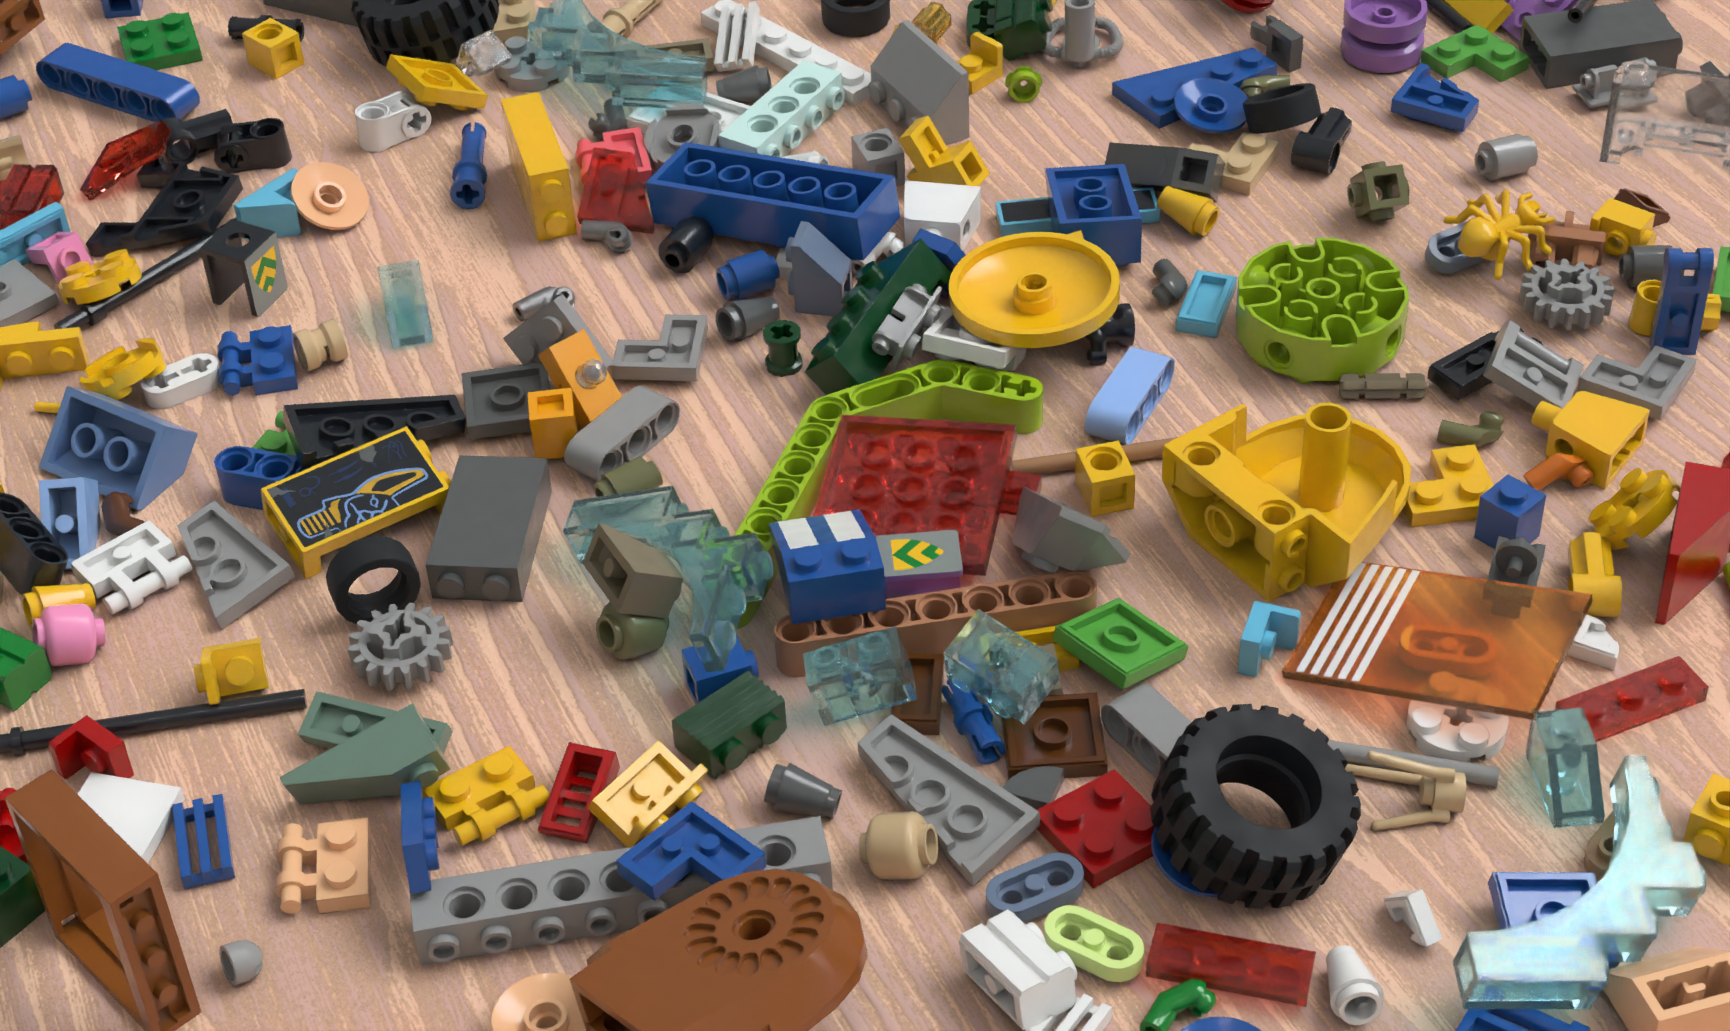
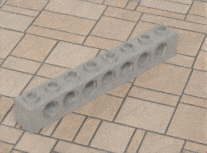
[409,816,833,965]

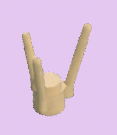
[1345,751,1466,831]

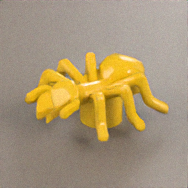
[1443,190,1556,280]

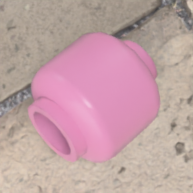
[32,603,105,666]

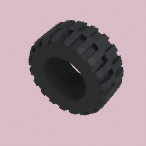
[351,0,499,66]
[1150,704,1361,909]

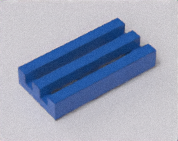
[172,794,235,889]

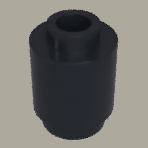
[658,216,713,273]

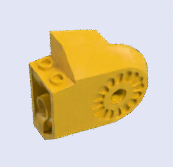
[1162,403,1411,602]

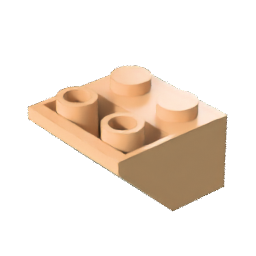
[1597,946,1730,1031]

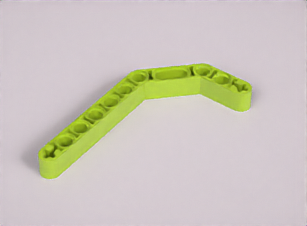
[708,359,1043,630]

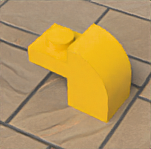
[898,115,990,186]

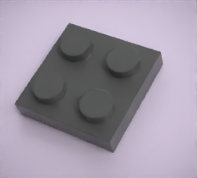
[461,362,550,440]

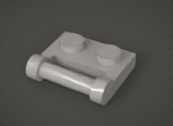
[1483,320,1583,409]

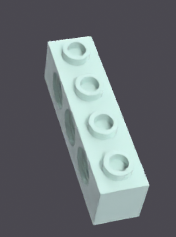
[718,60,845,157]

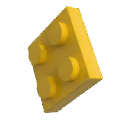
[386,54,489,111]

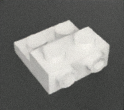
[921,308,1026,372]

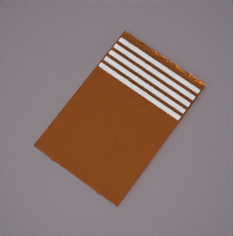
[1282,562,1593,720]

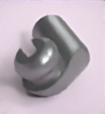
[581,220,633,252]
[513,286,575,321]

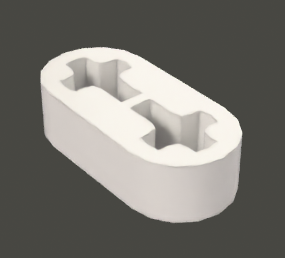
[141,353,220,409]

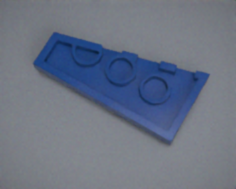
[1112,48,1278,129]

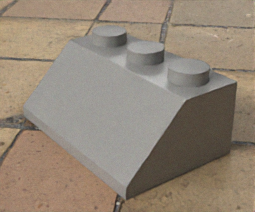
[868,20,969,146]

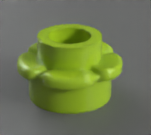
[1005,66,1042,103]

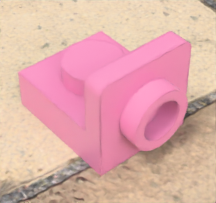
[25,232,93,284]

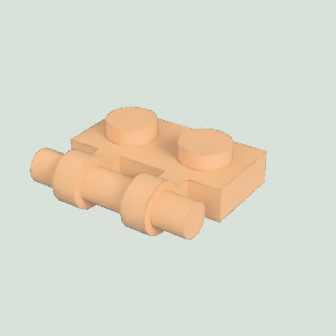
[276,817,371,914]

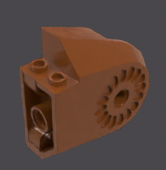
[569,869,868,1031]

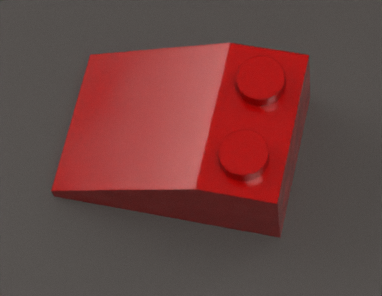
[1655,461,1730,625]

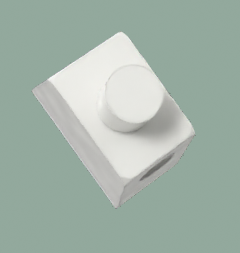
[904,181,981,251]

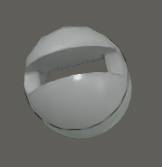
[219,940,263,986]

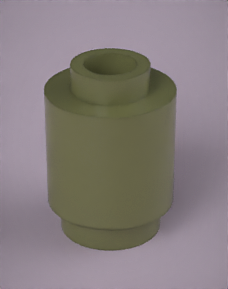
[593,456,663,516]

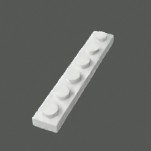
[701,0,871,107]

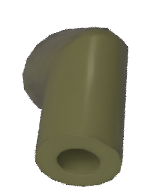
[1240,75,1290,98]

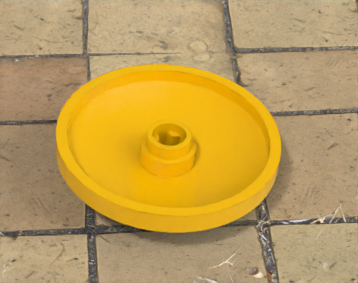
[949,232,1120,348]

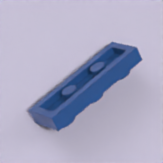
[400,781,440,894]

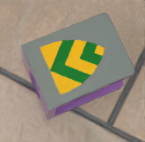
[876,530,963,599]

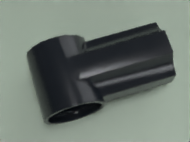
[1291,107,1352,174]
[154,109,233,164]

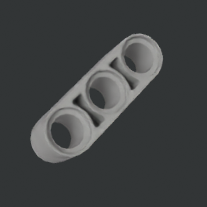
[564,386,680,482]
[1101,683,1222,786]

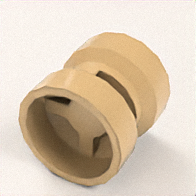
[292,319,348,372]

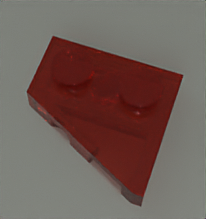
[79,120,171,201]
[577,147,655,234]

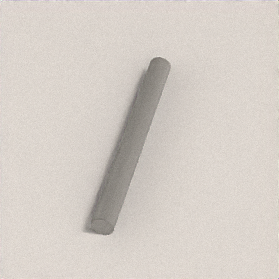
[1327,740,1500,787]

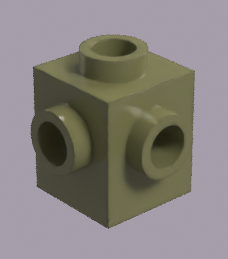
[1347,161,1410,222]

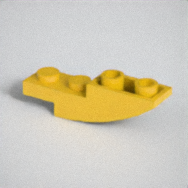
[0,321,89,389]

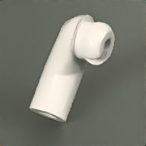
[851,232,905,275]

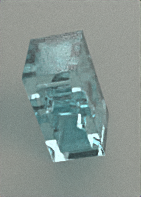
[943,609,1059,724]
[803,626,917,726]

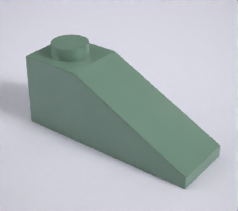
[280,703,451,804]

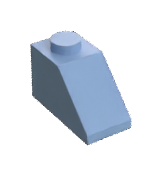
[39,477,100,569]

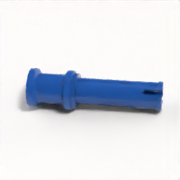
[450,122,487,209]

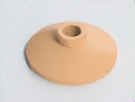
[290,162,369,230]
[491,973,586,1031]

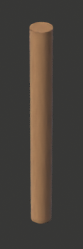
[1011,437,1178,478]

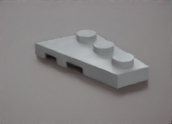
[177,500,295,630]

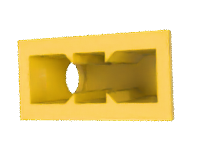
[1531,391,1650,489]

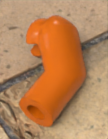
[1523,453,1594,491]

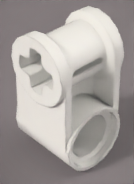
[355,91,432,152]

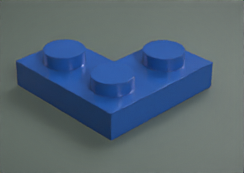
[616,801,766,901]

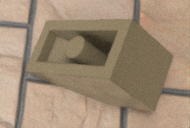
[582,523,684,618]

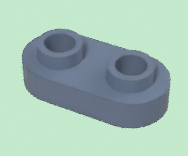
[1425,221,1486,274]
[986,853,1084,923]

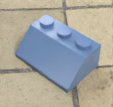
[39,386,198,510]

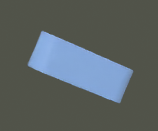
[1085,346,1175,445]

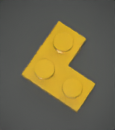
[1403,444,1494,527]

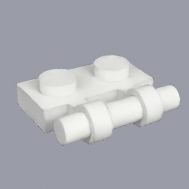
[70,520,192,615]

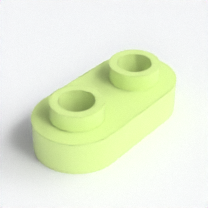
[1044,905,1144,982]

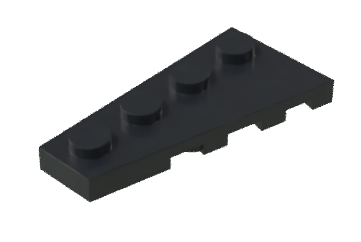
[283,394,466,468]

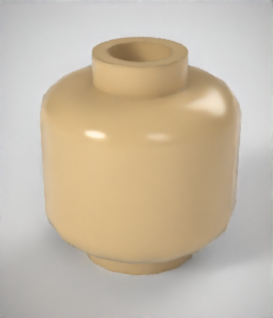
[859,811,938,880]

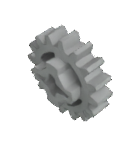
[1519,259,1615,331]
[347,603,453,691]

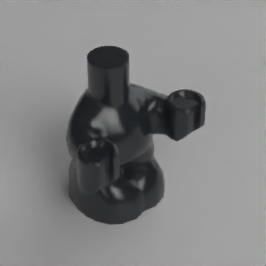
[1085,303,1135,365]

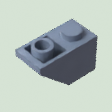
[786,221,853,317]

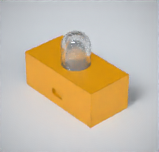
[538,329,622,431]

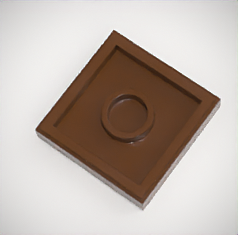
[1000,692,1108,780]

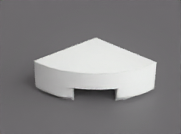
[1568,613,1619,670]
[1384,889,1442,946]

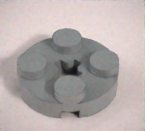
[495,36,570,92]
[644,104,722,170]

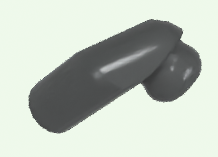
[588,98,626,139]

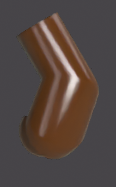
[101,491,146,536]

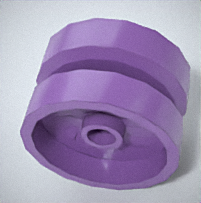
[1341,0,1428,73]

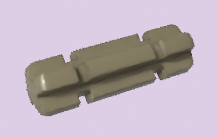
[1339,373,1426,399]

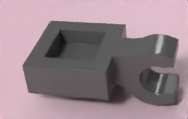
[1250,15,1303,73]

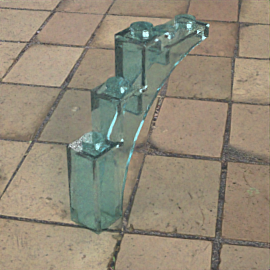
[528,0,708,108]
[563,485,773,672]
[1453,755,1707,1009]

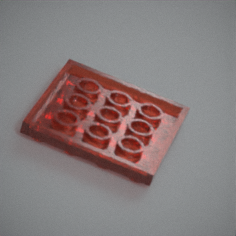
[813,415,1017,576]

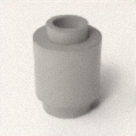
[1474,134,1538,181]

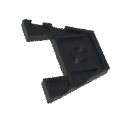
[86,155,243,256]

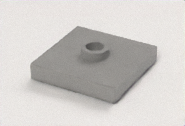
[0,259,59,327]

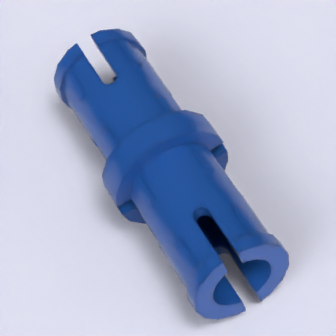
[942,675,1006,765]

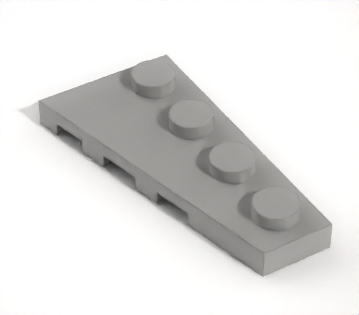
[857,714,1040,887]

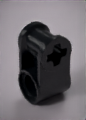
[214,118,292,173]

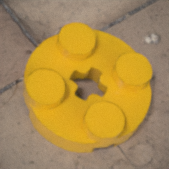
[57,249,142,305]
[79,338,167,400]
[1588,468,1680,550]

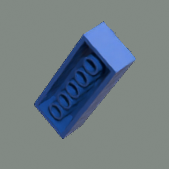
[645,142,900,260]

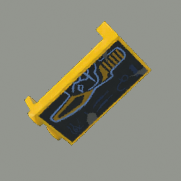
[261,426,451,579]

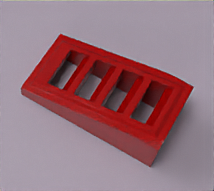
[538,742,620,844]

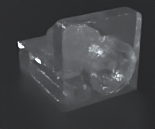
[456,30,512,77]

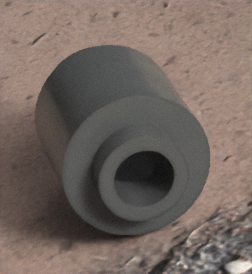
[1619,245,1685,287]

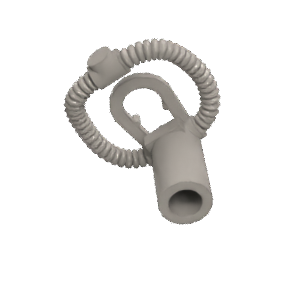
[1041,0,1123,68]

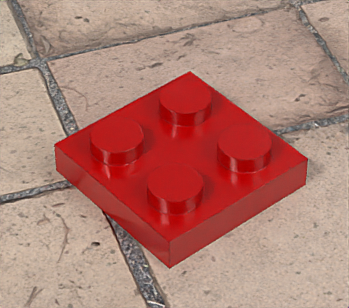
[1037,769,1155,888]

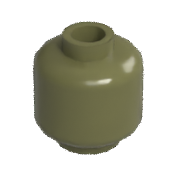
[596,602,669,659]

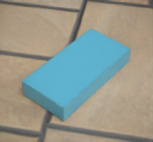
[1176,270,1237,338]

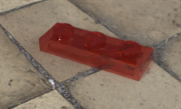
[1554,656,1709,748]
[1146,922,1316,1007]

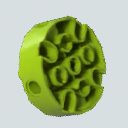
[1236,238,1409,384]

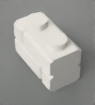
[959,909,1078,1031]

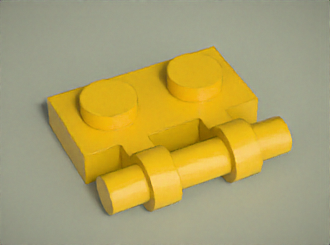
[422,745,550,846]

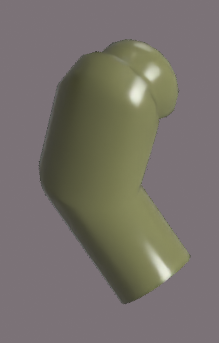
[1437,411,1504,448]

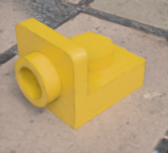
[956,32,1003,94]
[194,638,269,705]

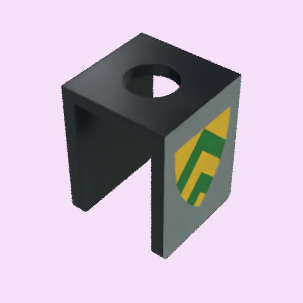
[200,219,288,317]

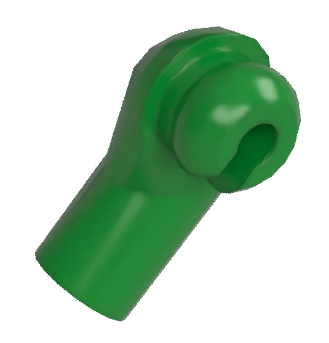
[1140,978,1216,1031]

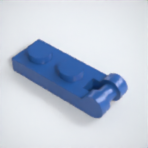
[1649,248,1714,355]

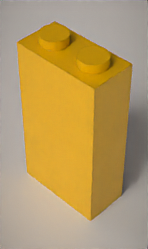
[501,92,577,242]

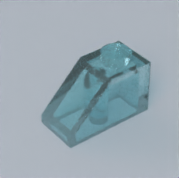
[377,260,434,349]
[1525,707,1605,828]

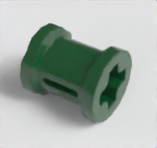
[763,320,803,377]

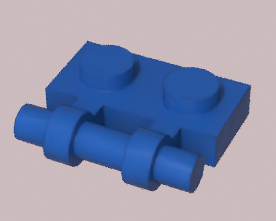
[217,325,298,396]

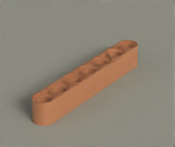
[774,570,1097,677]

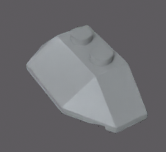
[1012,487,1130,573]

